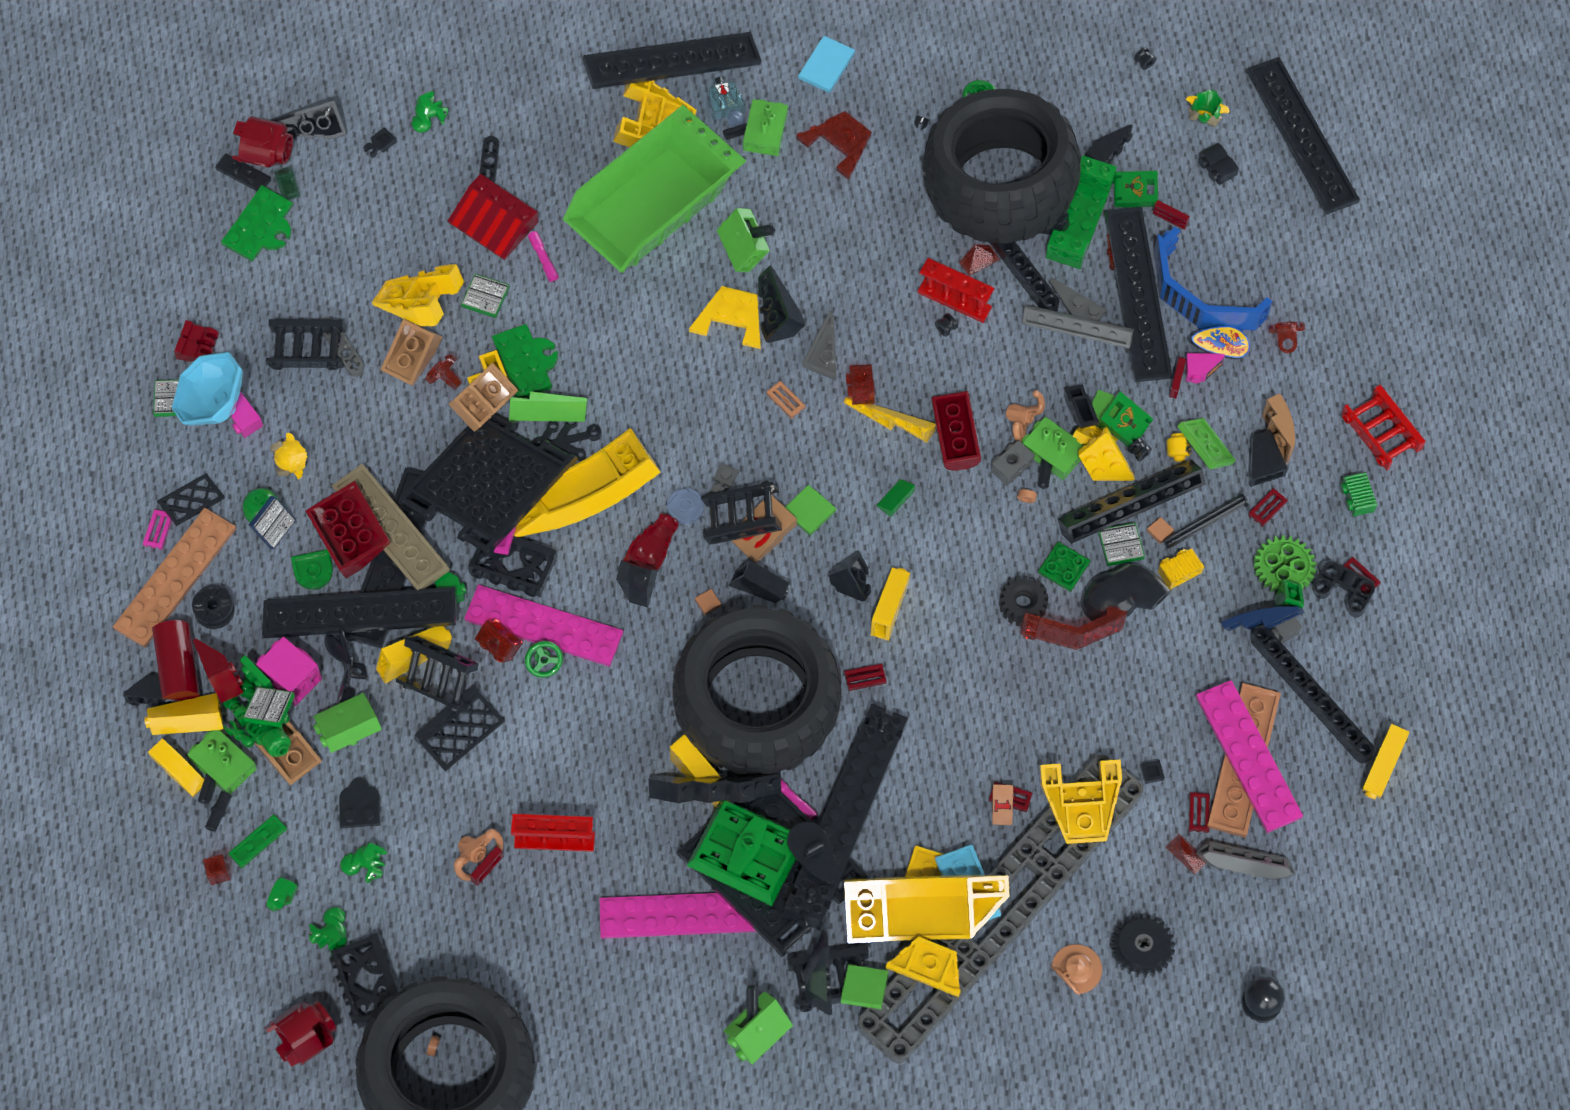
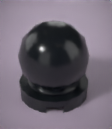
[1241,977,1285,1023]

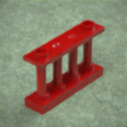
[918,258,995,323]
[1341,384,1426,471]
[511,814,595,852]

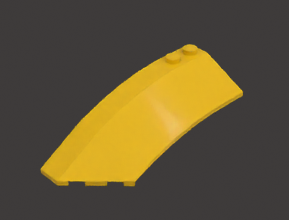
[514,428,661,537]
[844,875,1009,943]

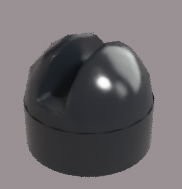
[914,115,930,130]

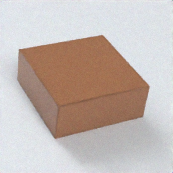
[1147,517,1174,544]
[695,589,721,616]

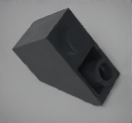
[123,675,166,707]

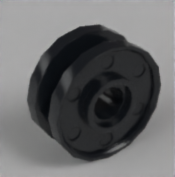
[192,585,235,629]

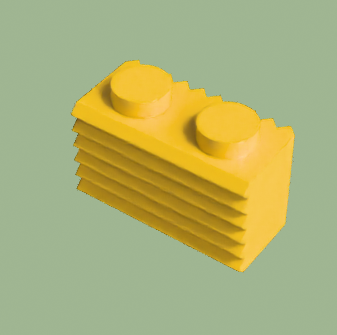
[1158,548,1204,589]

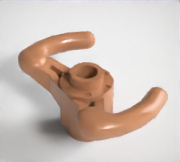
[1006,390,1045,442]
[453,829,503,881]

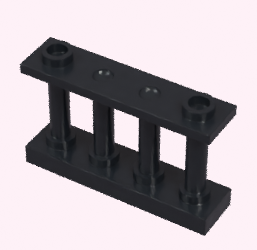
[266,319,347,370]
[701,481,782,545]
[396,636,479,711]
[787,945,869,1012]

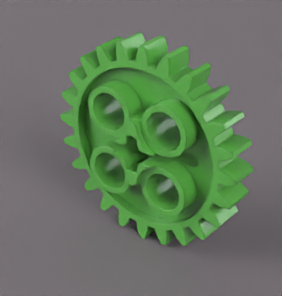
[1253,535,1317,592]

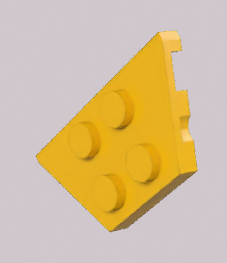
[1078,427,1135,481]
[886,937,960,997]

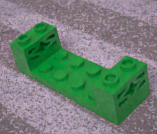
[1046,155,1117,269]

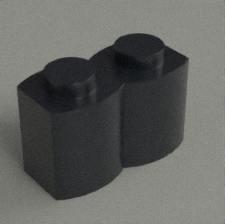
[1199,143,1239,185]

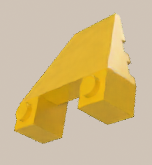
[613,80,696,147]
[372,264,464,327]
[1039,760,1122,844]

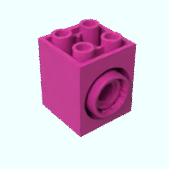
[256,637,322,707]

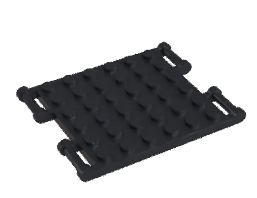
[398,413,578,557]
[676,792,868,957]

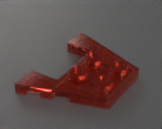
[796,111,872,180]

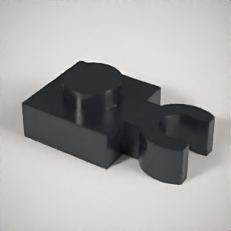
[363,127,397,158]

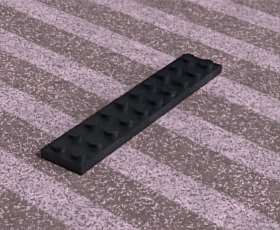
[582,32,762,89]
[1246,57,1360,215]
[1105,207,1173,382]
[345,467,430,649]
[262,587,457,639]

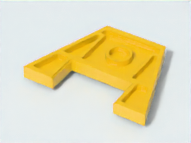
[689,286,760,349]

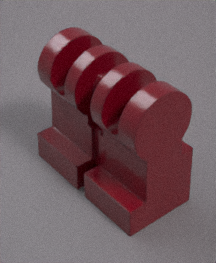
[174,320,219,362]

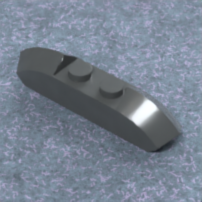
[1196,841,1296,880]

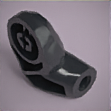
[1081,564,1172,625]

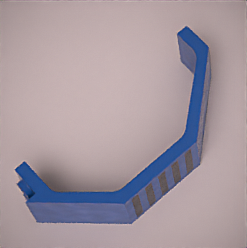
[1154,226,1273,330]

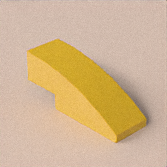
[148,738,204,797]

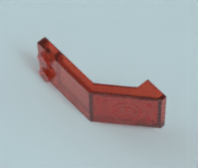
[1020,607,1128,650]

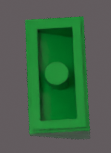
[876,479,915,517]

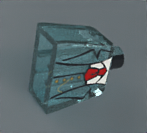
[709,77,745,120]

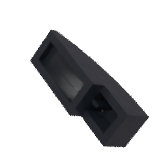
[1064,384,1099,429]

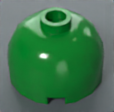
[242,488,280,522]

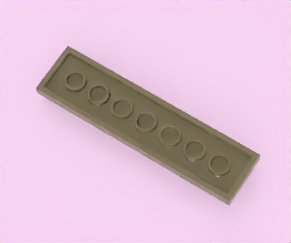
[332,464,450,590]

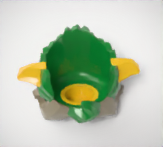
[1186,89,1229,127]

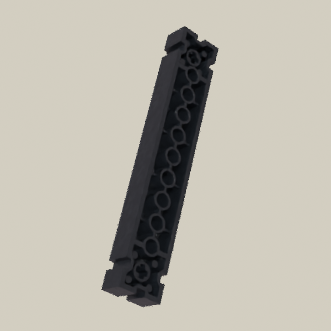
[783,704,908,931]

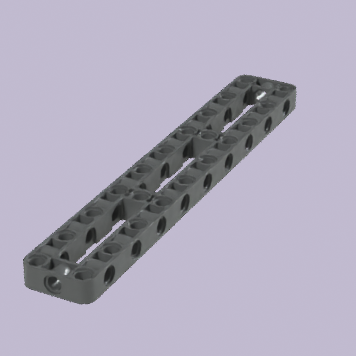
[858,754,1143,1064]

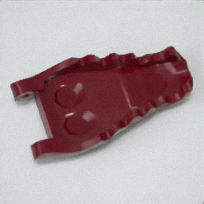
[623,513,679,572]

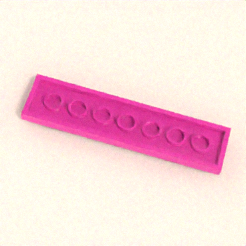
[464,585,623,667]
[1196,680,1303,833]
[600,893,757,939]

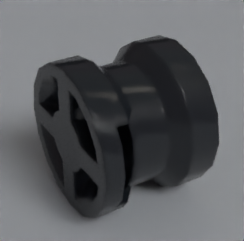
[1134,47,1157,70]
[935,313,958,337]
[1128,438,1152,462]

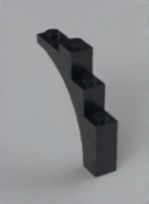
[648,773,781,803]

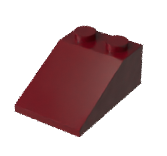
[193,639,243,703]

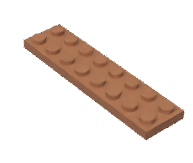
[113,508,237,648]
[1208,683,1281,838]

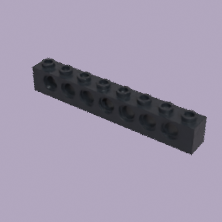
[1058,460,1206,544]

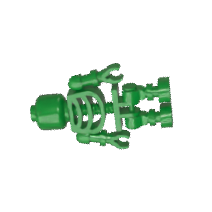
[220,679,291,757]

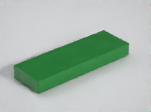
[228,814,287,869]

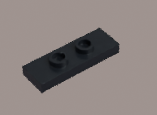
[215,153,271,191]

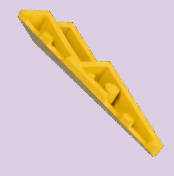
[844,397,936,443]

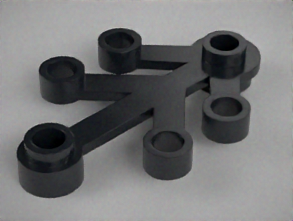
[530,421,602,462]

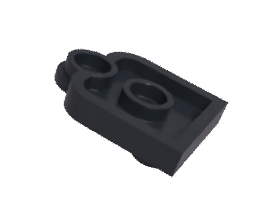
[339,778,380,828]

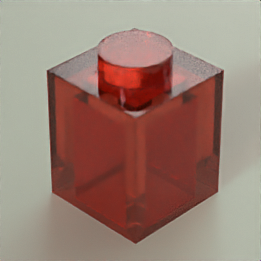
[203,854,231,886]

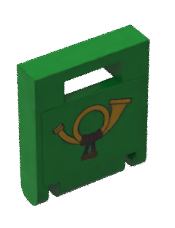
[1114,171,1158,208]
[1098,391,1153,447]

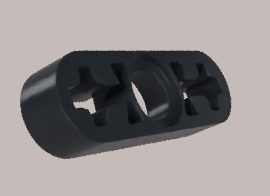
[479,136,500,183]

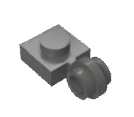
[710,463,739,493]

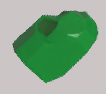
[266,877,298,912]

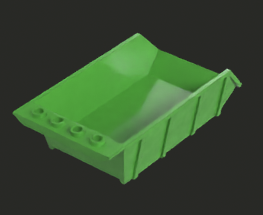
[563,105,746,273]

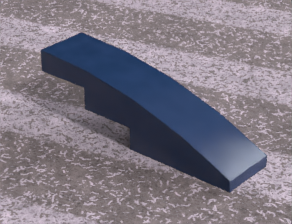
[1221,607,1305,631]

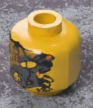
[1166,433,1191,462]

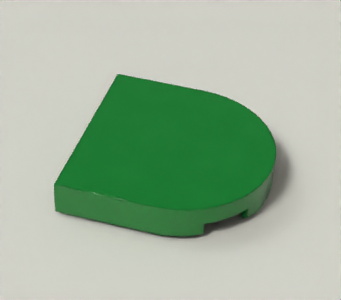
[291,549,333,590]

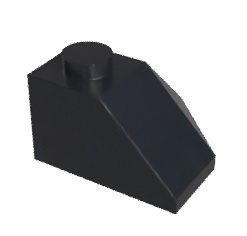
[828,551,871,602]
[616,560,658,607]

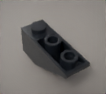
[1085,124,1133,165]

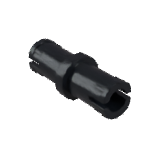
[205,791,232,832]

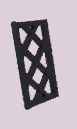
[157,473,225,526]

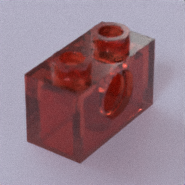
[846,364,875,405]
[474,618,523,663]

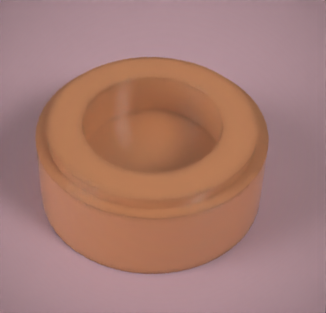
[1017,489,1037,503]
[426,1035,441,1057]

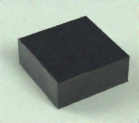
[1140,760,1165,784]

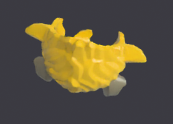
[270,433,308,479]

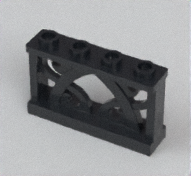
[468,536,558,597]
[329,933,398,1029]

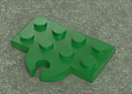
[221,185,293,262]
[492,324,558,398]

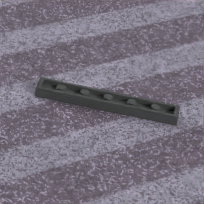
[1022,305,1134,348]

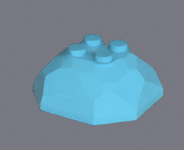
[172,352,243,426]

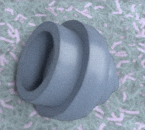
[727,110,745,128]

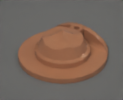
[1051,944,1102,995]

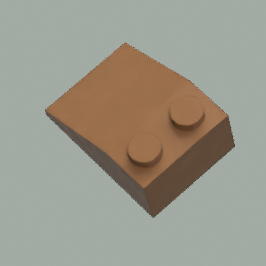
[380,319,443,386]

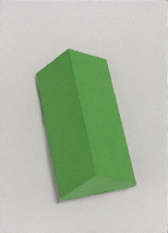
[509,392,588,422]

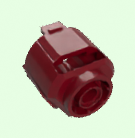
[232,116,293,168]
[263,1001,337,1067]

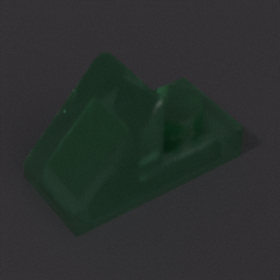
[273,166,301,200]

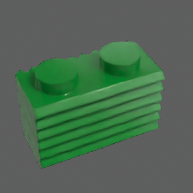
[1340,472,1377,517]

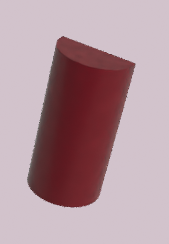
[931,391,981,471]
[152,620,200,701]

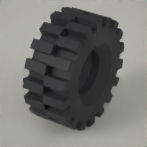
[999,575,1049,627]

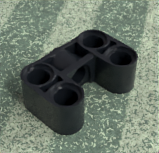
[1313,561,1375,617]

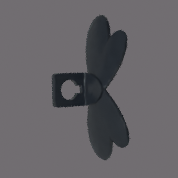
[324,628,367,705]

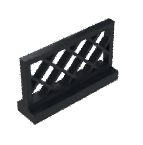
[414,685,505,772]

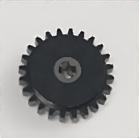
[1110,914,1175,978]

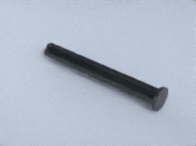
[1163,493,1249,549]

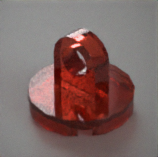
[1268,321,1306,353]
[425,354,461,390]

